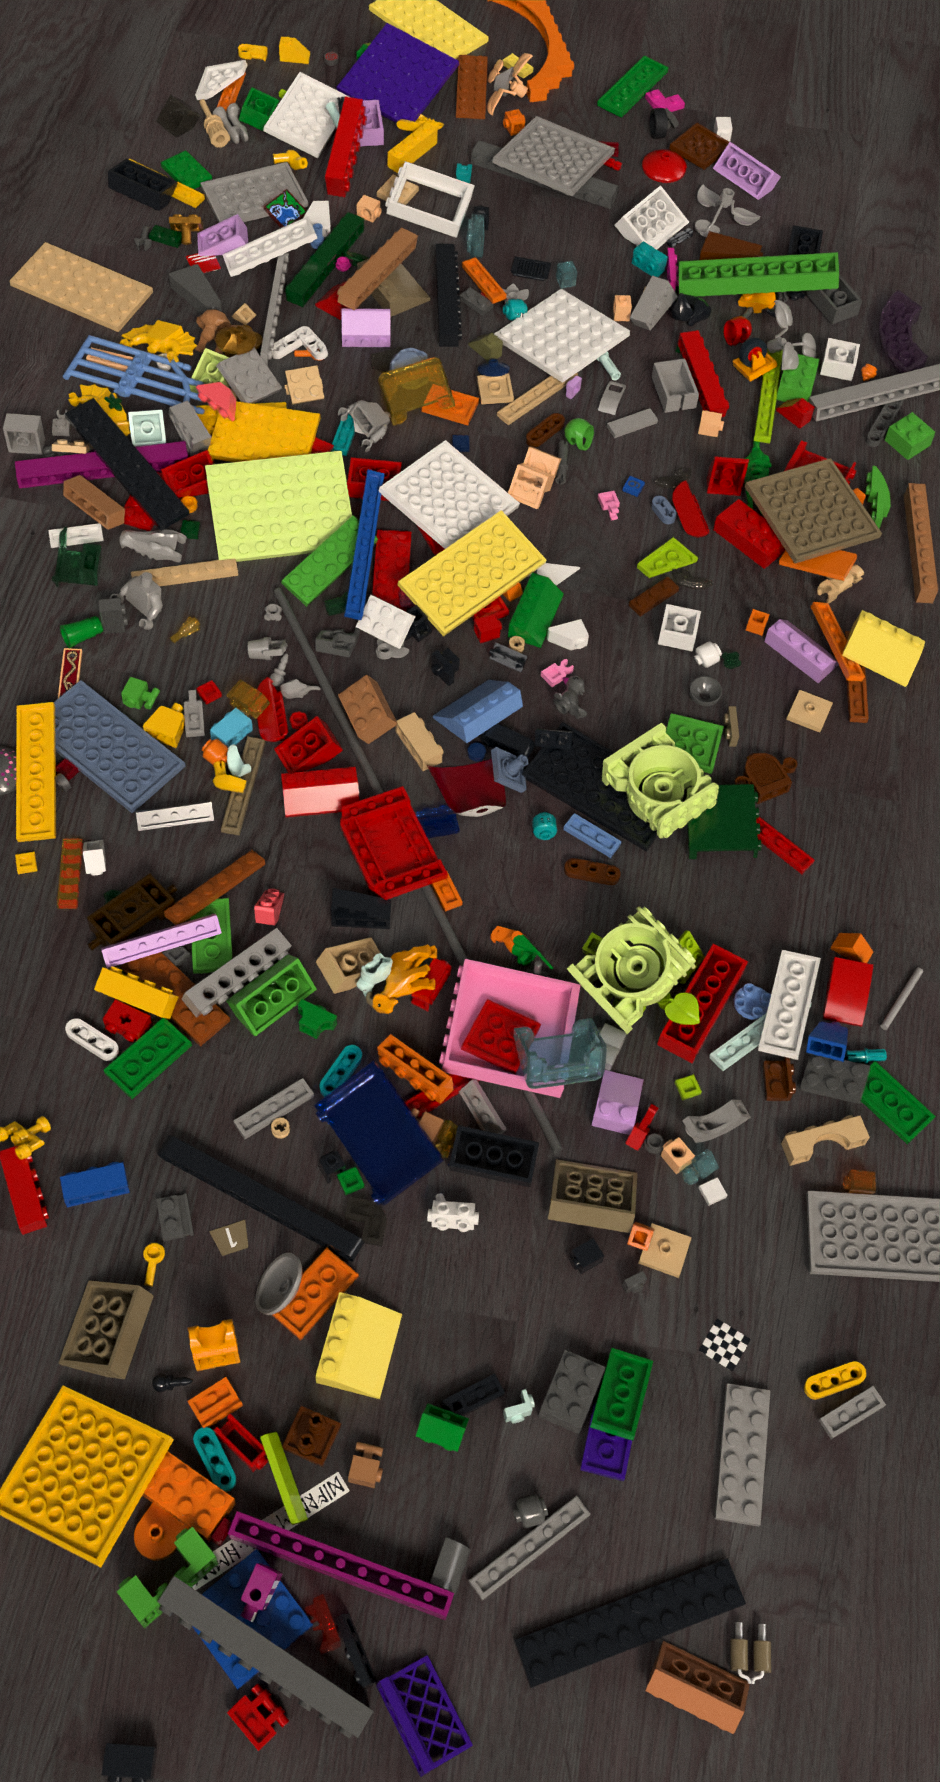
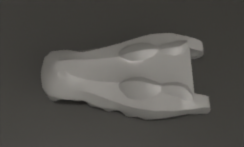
[119,530,187,562]

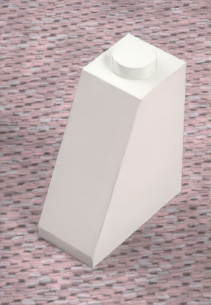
[304,201,331,239]

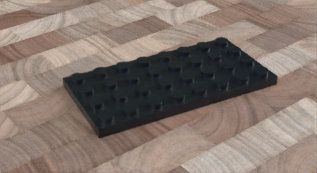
[522,722,686,852]

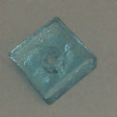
[467,214,485,258]

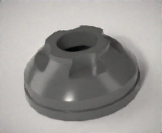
[689,676,722,706]

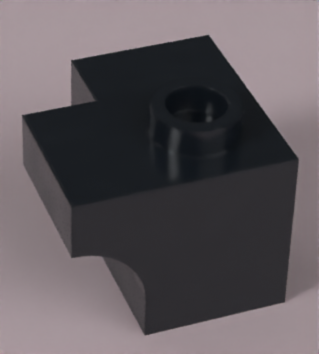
[405,604,432,643]
[431,648,460,686]

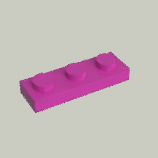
[666,248,679,291]

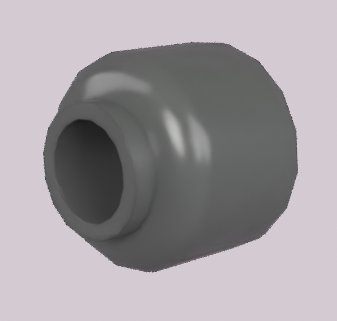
[513,1494,548,1528]

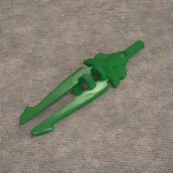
[744,437,772,515]

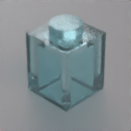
[556,261,577,289]

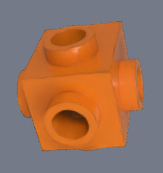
[503,109,525,136]

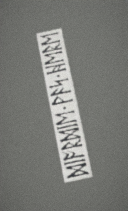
[193,1472,349,1590]

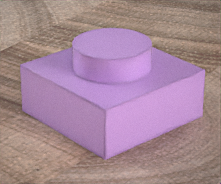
[566,375,582,399]

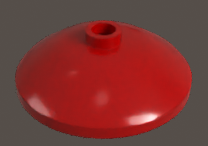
[642,149,687,183]

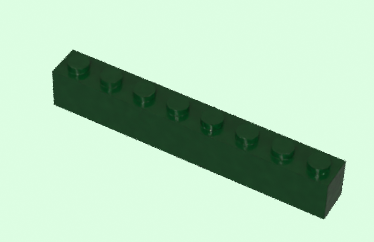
[285,212,364,307]

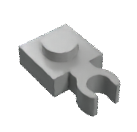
[52,410,71,436]

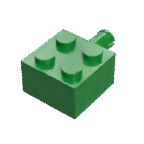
[239,87,279,131]

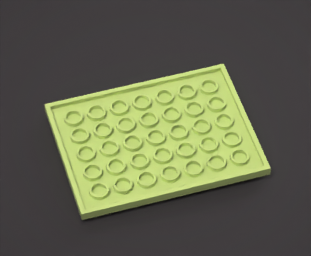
[205,451,352,562]

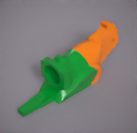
[491,926,554,969]

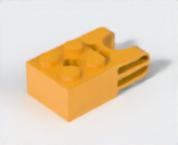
[187,1319,240,1371]

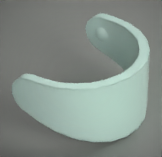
[227,744,251,778]

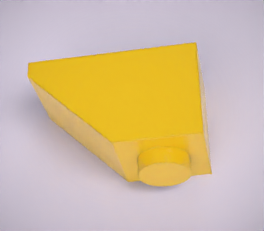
[279,37,310,64]

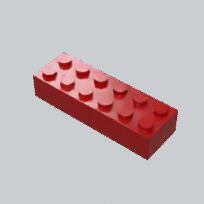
[325,96,367,197]
[657,943,748,1063]

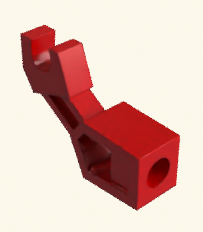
[625,1104,659,1151]

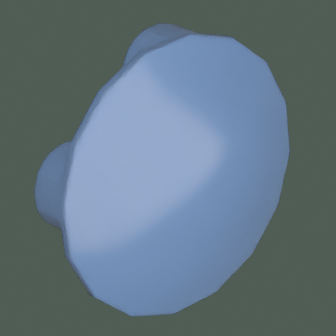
[733,983,771,1020]

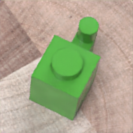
[121,677,160,709]

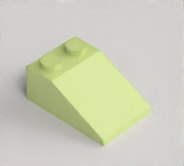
[189,348,230,394]

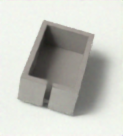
[652,359,699,413]

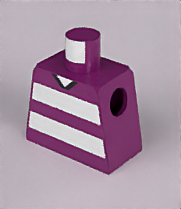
[240,1563,283,1622]

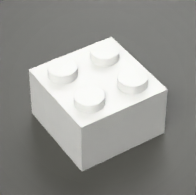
[820,338,860,381]
[658,604,701,651]

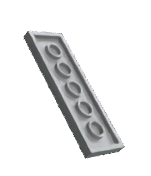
[714,1383,770,1527]

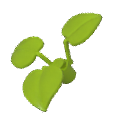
[613,950,700,1025]

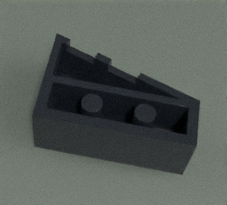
[331,888,391,929]

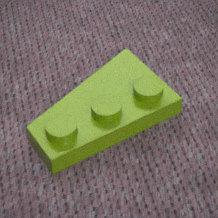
[637,537,698,578]

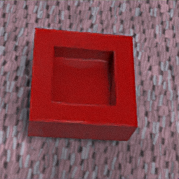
[196,680,222,705]

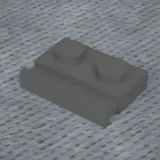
[156,1193,194,1242]

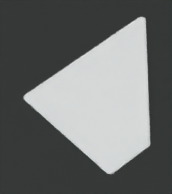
[537,563,580,585]

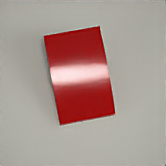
[823,957,873,1027]

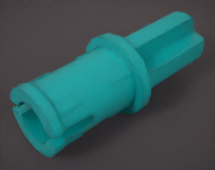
[846,1048,887,1064]

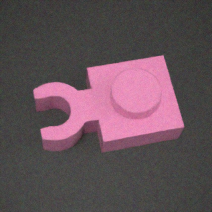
[541,659,574,687]

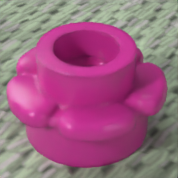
[336,257,351,272]

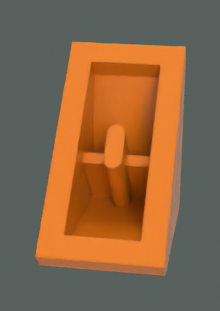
[830,933,873,963]

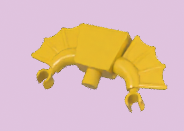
[120,320,197,363]
[68,384,131,436]

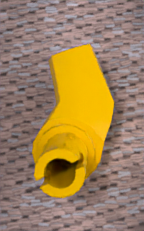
[273,150,308,170]
[213,761,247,793]

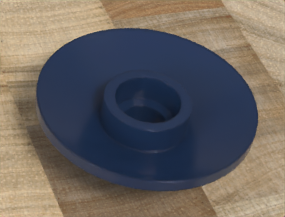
[477,359,510,377]

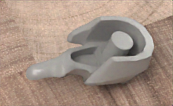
[280,679,321,699]

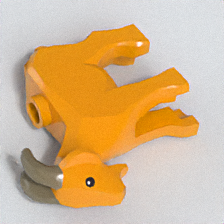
[366,944,437,1014]

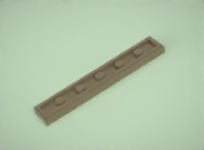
[221,736,266,836]

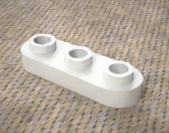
[65,1019,119,1061]

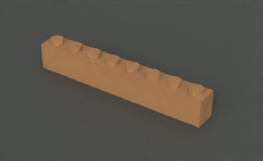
[337,228,418,311]
[904,483,938,603]

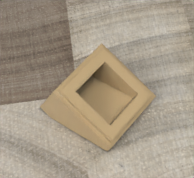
[232,303,256,325]

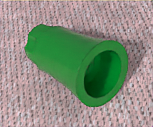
[60,616,103,649]

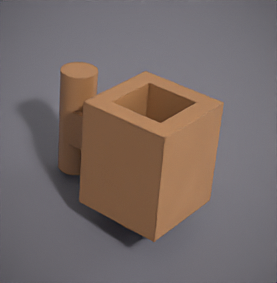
[402,1108,444,1147]
[348,1442,383,1488]

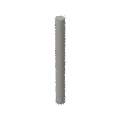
[880,967,923,1030]

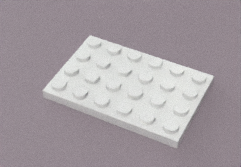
[263,72,349,158]

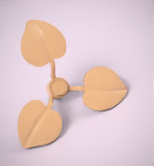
[487,53,533,115]

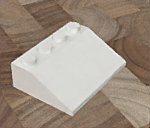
[615,185,689,249]

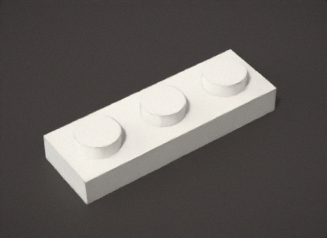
[48,523,104,548]

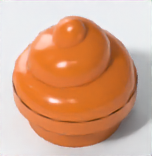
[861,364,877,381]

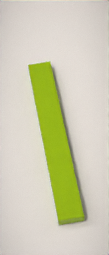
[754,348,783,444]

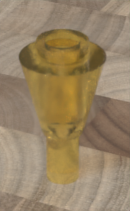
[170,616,201,643]

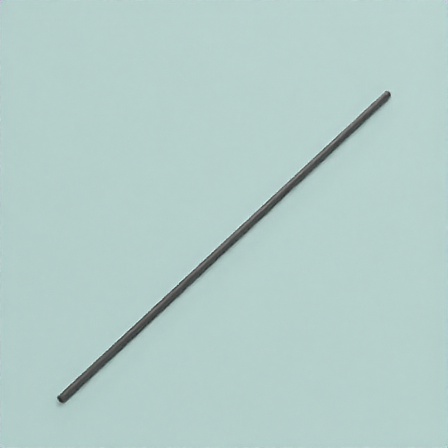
[274,588,563,1153]

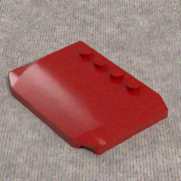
[340,786,448,900]

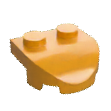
[738,292,776,313]

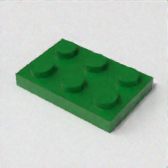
[161,150,212,189]

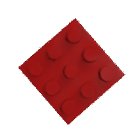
[461,999,541,1075]

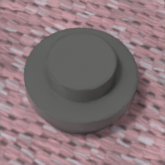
[644,1134,665,1154]

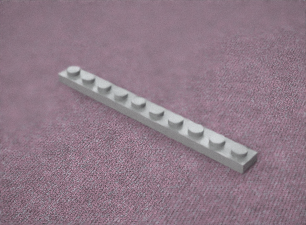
[260,252,289,366]

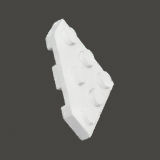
[195,60,247,100]

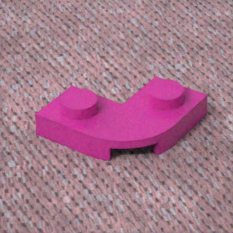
[645,89,685,112]

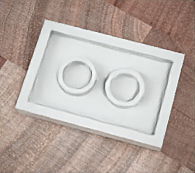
[356,595,415,649]

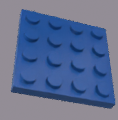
[193,1549,313,1690]

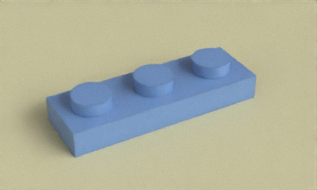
[563,813,622,858]

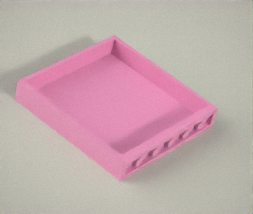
[439,959,580,1098]

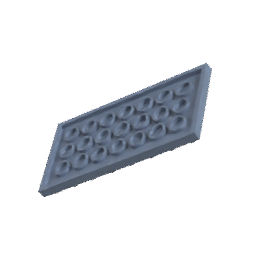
[54,680,186,813]

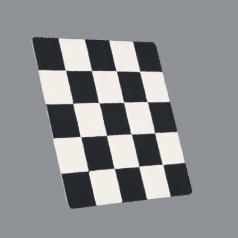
[699,1319,751,1371]

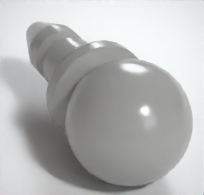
[270,654,288,686]

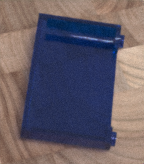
[314,1061,445,1206]

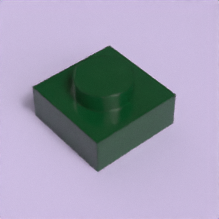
[181,520,201,539]

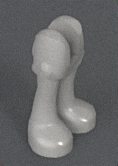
[213,103,248,144]

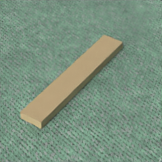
[497,373,578,425]

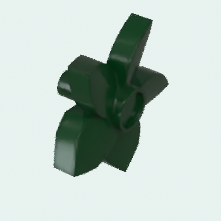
[104,393,122,411]

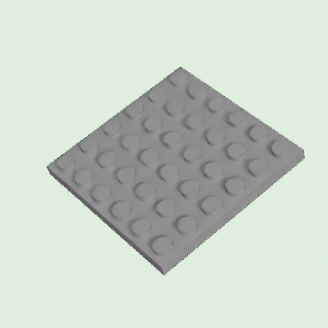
[493,116,615,196]

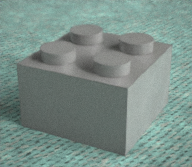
[3,413,46,455]

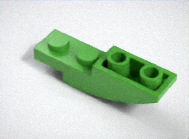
[865,466,891,528]

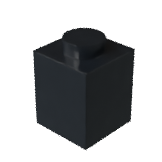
[569,1238,604,1274]

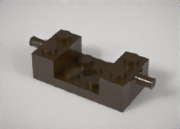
[87,873,177,951]

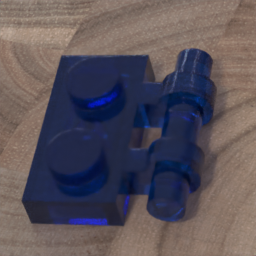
[416,804,460,839]

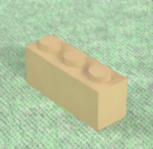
[395,712,443,771]

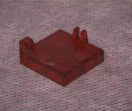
[305,1594,341,1655]

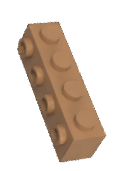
[63,475,125,530]

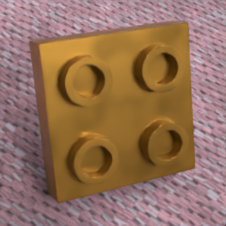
[169,214,203,245]

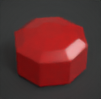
[289,711,308,730]

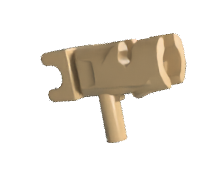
[817,564,864,603]

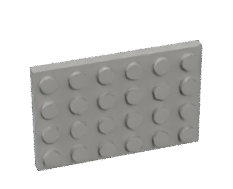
[200,162,308,223]

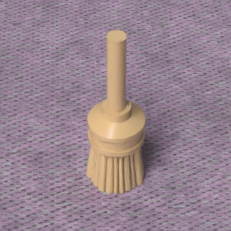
[199,99,230,148]

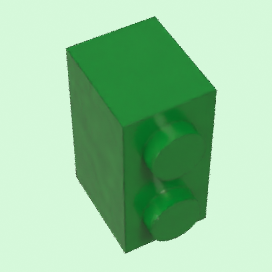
[416,1403,469,1452]

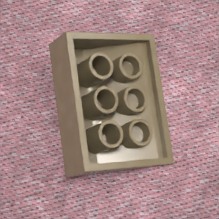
[357,258,430,317]
[548,1159,637,1233]
[59,1281,154,1379]

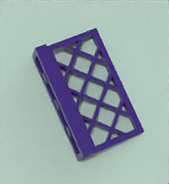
[376,1655,473,1777]

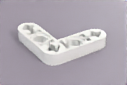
[271,326,328,360]

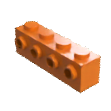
[377,1034,454,1104]

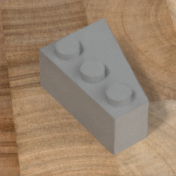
[630,276,678,331]
[168,400,211,457]

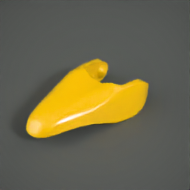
[397,114,444,132]

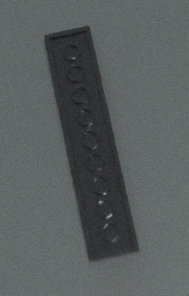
[65,398,190,531]
[514,1558,746,1689]

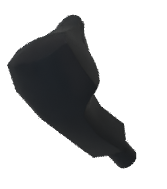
[668,293,694,321]
[676,294,711,326]

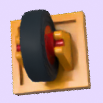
[733,337,777,381]

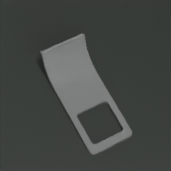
[598,381,626,415]

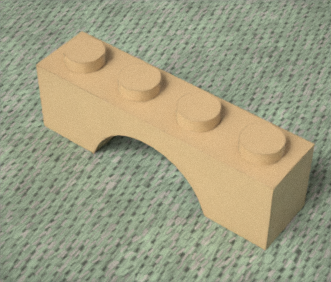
[781,1115,870,1166]

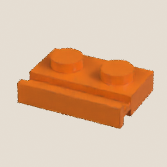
[187,1377,243,1428]

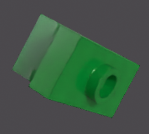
[298,999,337,1039]

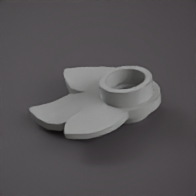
[503,284,529,303]
[376,638,409,659]

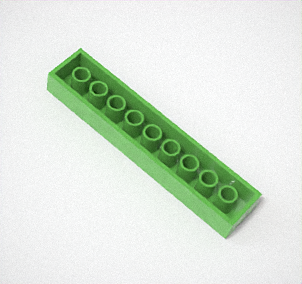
[679,252,839,297]

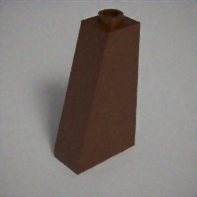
[699,231,763,260]

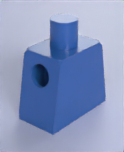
[806,1022,848,1062]

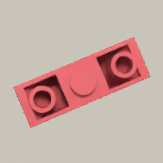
[196,382,236,422]
[254,889,284,926]

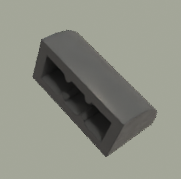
[430,1537,471,1596]

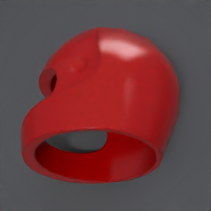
[723,316,752,346]

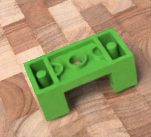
[116,1527,219,1629]

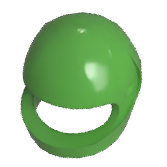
[564,418,594,451]

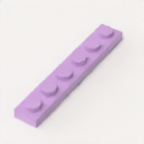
[101,913,222,968]

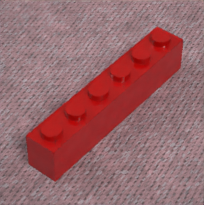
[677,330,729,417]

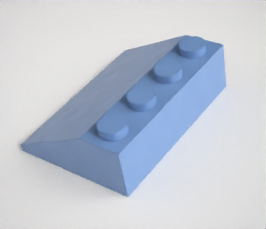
[433,680,523,743]

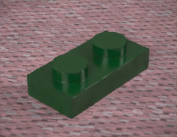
[149,225,182,248]

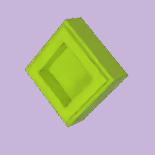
[675,1074,702,1101]

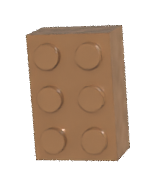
[338,675,398,744]

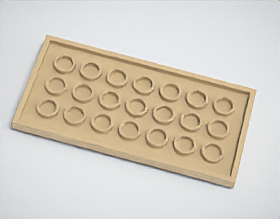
[10,242,153,332]

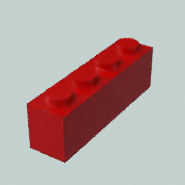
[0,1145,49,1235]

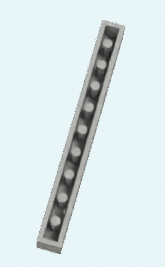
[809,364,940,421]

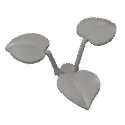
[695,184,761,237]
[767,300,817,370]

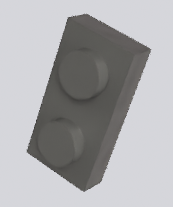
[460,287,493,316]

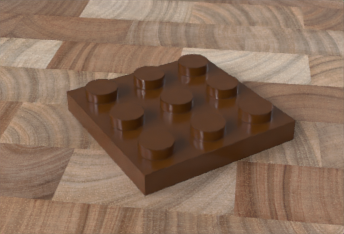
[669,123,729,170]

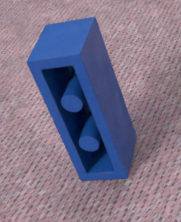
[60,1162,130,1207]

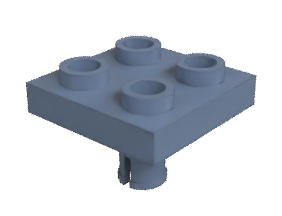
[491,747,528,793]

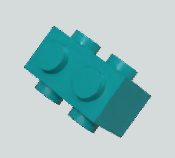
[632,241,668,277]

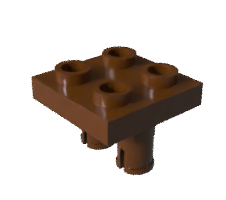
[282,1406,342,1467]

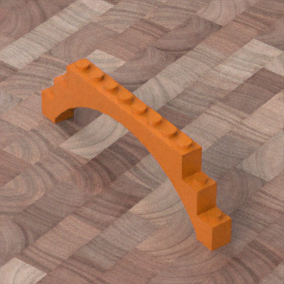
[487,0,574,102]

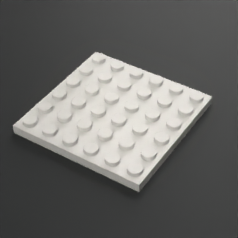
[494,289,630,383]
[379,440,520,549]

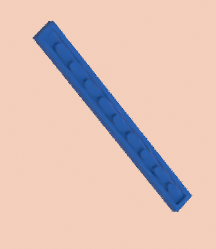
[344,469,384,620]

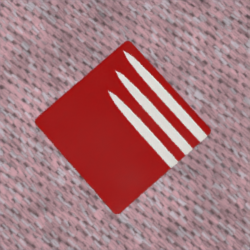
[186,253,221,273]

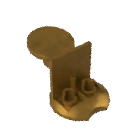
[215,325,263,358]

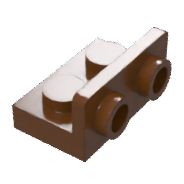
[762,1057,796,1101]

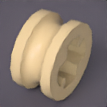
[509,636,525,653]
[271,1118,290,1139]

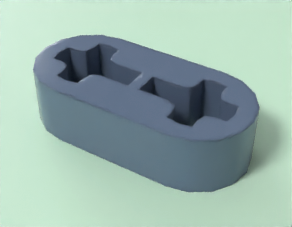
[651,496,676,524]

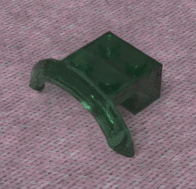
[52,527,102,588]

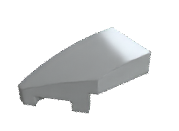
[494,67,514,96]

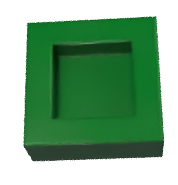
[337,1167,364,1196]

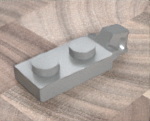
[184,690,205,737]

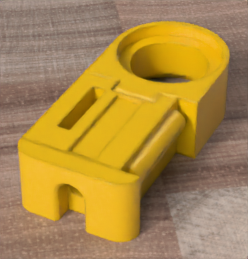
[238,44,268,61]

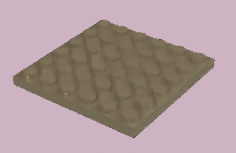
[745,458,882,563]

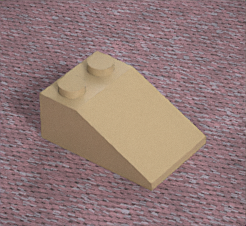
[316,938,380,994]

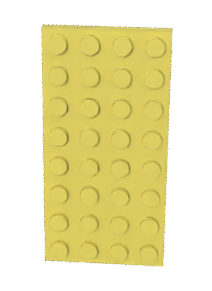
[369,0,488,60]
[397,510,547,637]

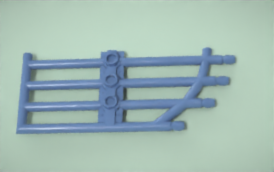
[63,335,205,415]

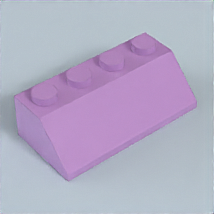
[713,142,781,200]
[764,619,839,683]

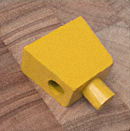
[143,703,185,748]

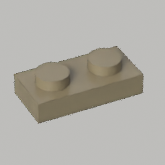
[723,706,739,747]

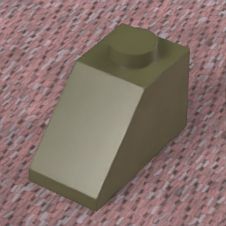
[468,333,503,361]

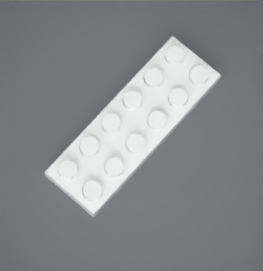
[222,216,317,277]
[758,950,821,1060]

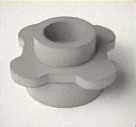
[264,604,282,621]

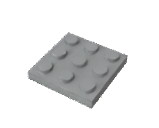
[216,348,282,404]

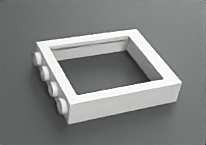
[385,161,475,238]

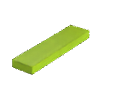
[261,1432,308,1525]

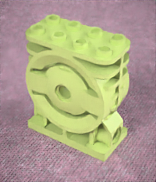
[602,723,719,838]
[567,906,696,1034]

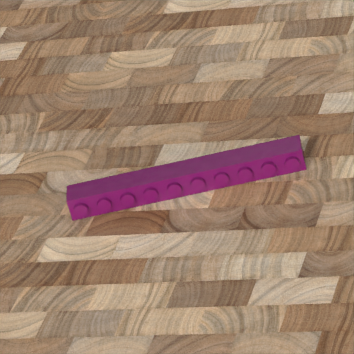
[15,441,188,488]
[228,1511,454,1621]

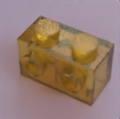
[226,679,270,719]

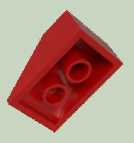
[161,450,215,498]
[707,457,749,496]
[274,716,343,773]

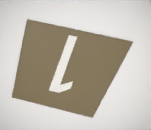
[209,1220,248,1256]

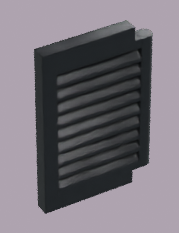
[511,256,551,281]

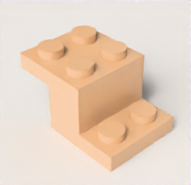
[508,447,561,509]

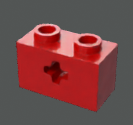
[103,999,152,1042]

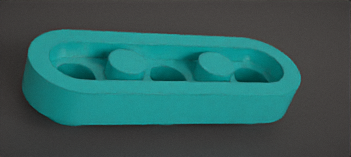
[320,1045,362,1098]
[193,1427,236,1492]

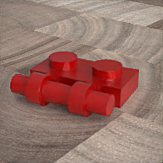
[227,1683,289,1751]

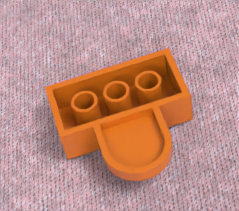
[134,1451,236,1561]

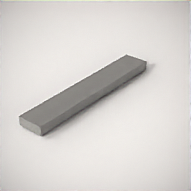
[468,1495,590,1601]

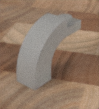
[682,1099,751,1143]

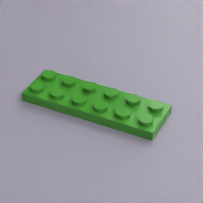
[281,515,378,607]

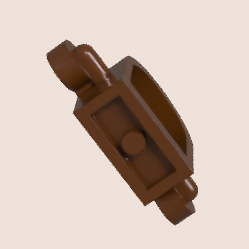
[734,753,798,804]

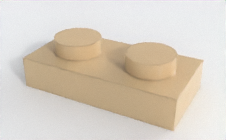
[52,439,90,454]

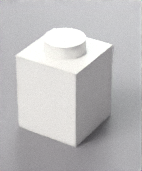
[714,117,732,141]

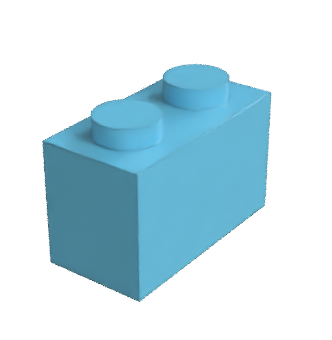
[210,708,253,747]

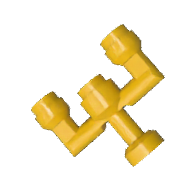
[0,1116,51,1160]

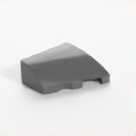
[316,629,360,657]

